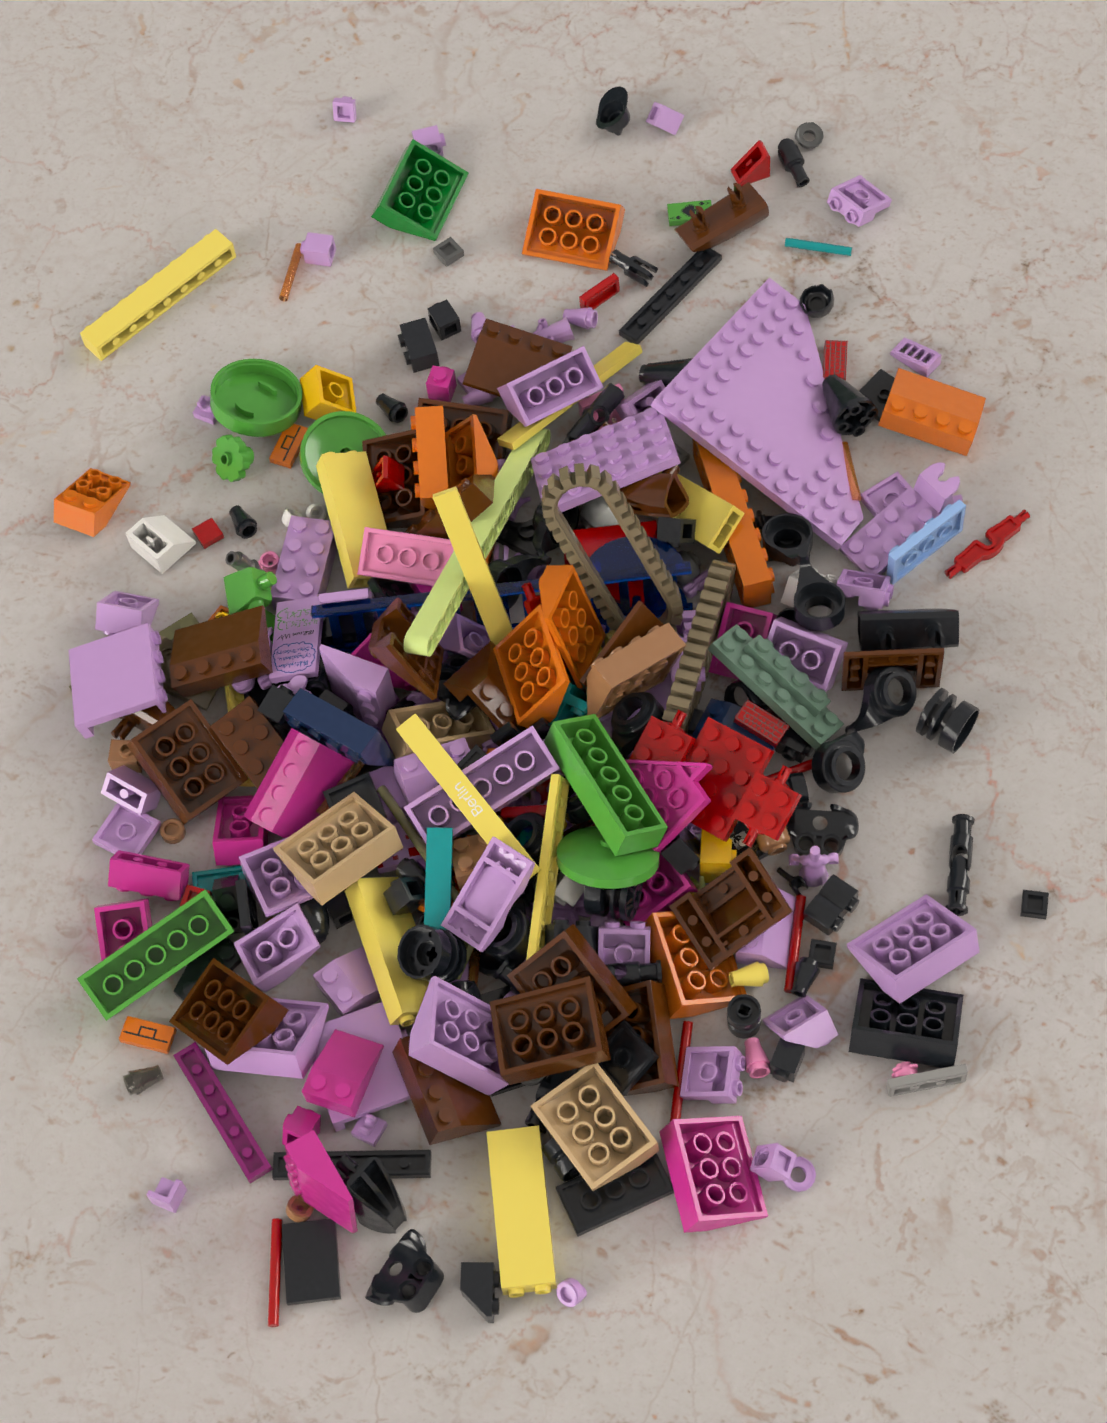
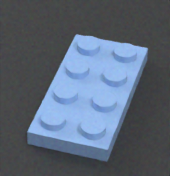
[887,499,966,585]

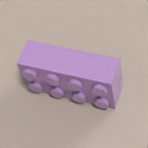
[271,516,337,610]

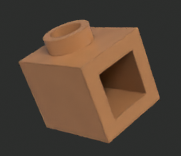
[108,739,142,773]

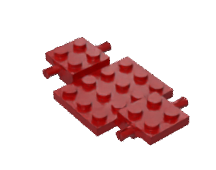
[629,710,802,848]

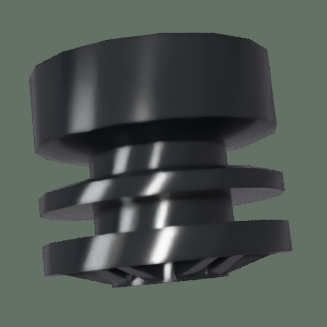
[916,688,980,754]
[584,883,642,922]
[397,925,467,983]

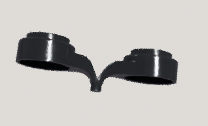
[488,502,579,611]
[762,513,845,631]
[811,665,917,793]
[564,692,664,824]
[485,812,545,963]

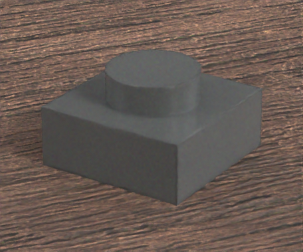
[433,237,464,267]

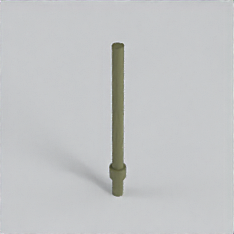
[377,785,459,903]

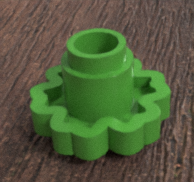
[212,434,254,482]

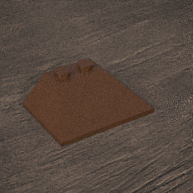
[368,597,444,700]
[443,641,528,731]
[841,648,944,691]
[669,847,793,970]

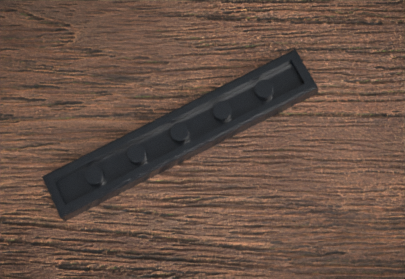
[619,248,722,344]
[272,1150,432,1181]

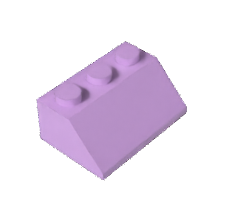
[394,737,470,805]
[736,888,796,970]

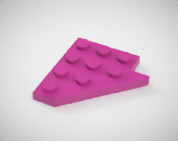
[625,759,713,852]

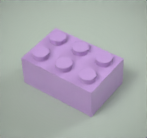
[767,617,848,692]

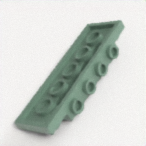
[708,624,844,750]

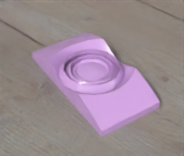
[441,836,535,952]

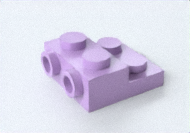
[827,175,892,227]
[836,569,894,610]
[598,920,651,980]
[680,1046,746,1104]

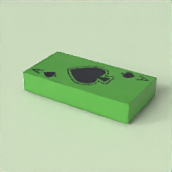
[667,200,712,226]

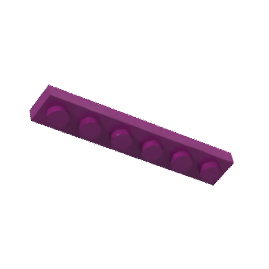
[173,1042,273,1184]

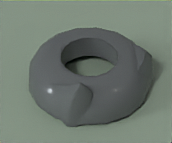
[795,122,824,149]

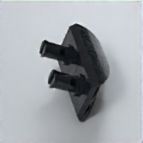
[857,608,959,651]
[336,1154,407,1234]

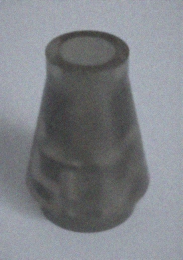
[123,1065,163,1095]

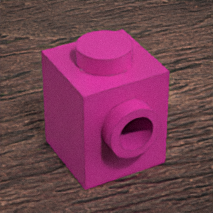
[426,365,457,402]
[282,1106,321,1145]

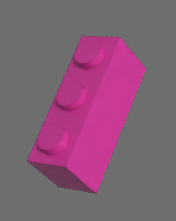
[108,850,190,901]

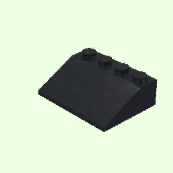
[849,978,964,1068]

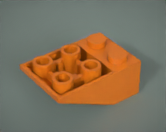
[54,468,131,537]

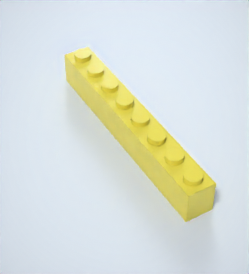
[80,229,236,361]

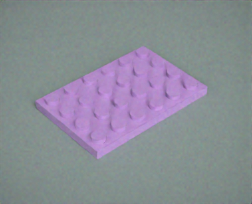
[531,407,681,512]

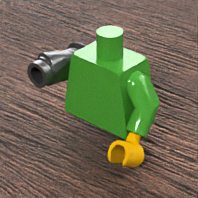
[216,551,277,618]

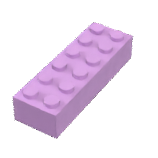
[404,725,561,843]

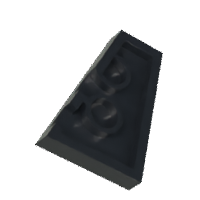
[173,937,242,1001]

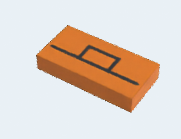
[269,424,308,469]
[119,1016,177,1054]

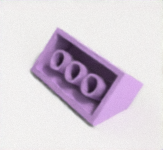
[497,346,604,427]

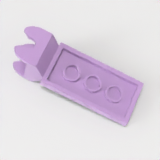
[840,462,963,575]

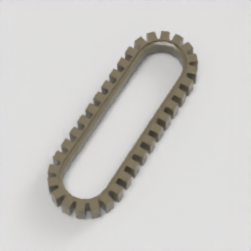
[541,463,683,632]
[662,559,736,734]

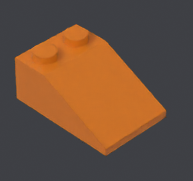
[445,414,499,489]

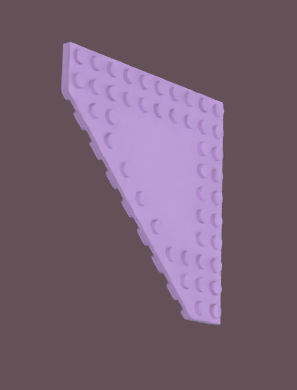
[650,278,864,551]

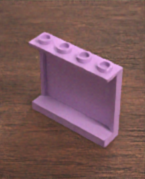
[69,623,168,739]
[312,1002,411,1132]

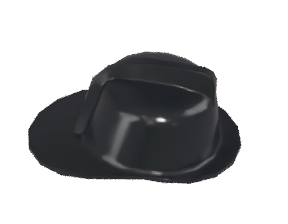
[596,86,630,136]

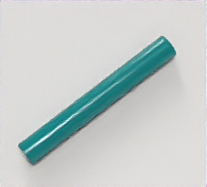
[785,238,852,256]

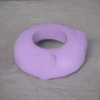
[783,1156,816,1192]

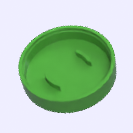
[210,359,302,437]

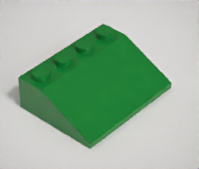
[371,139,469,241]

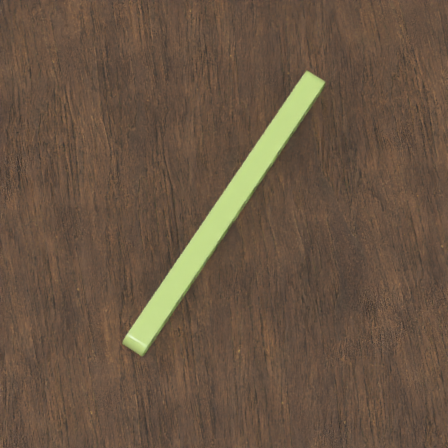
[404,428,551,657]

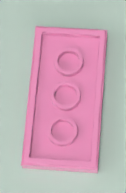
[357,527,454,586]

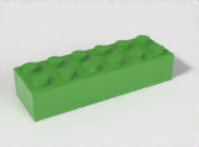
[544,714,668,856]
[77,889,235,1021]

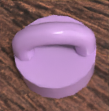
[556,1278,587,1307]

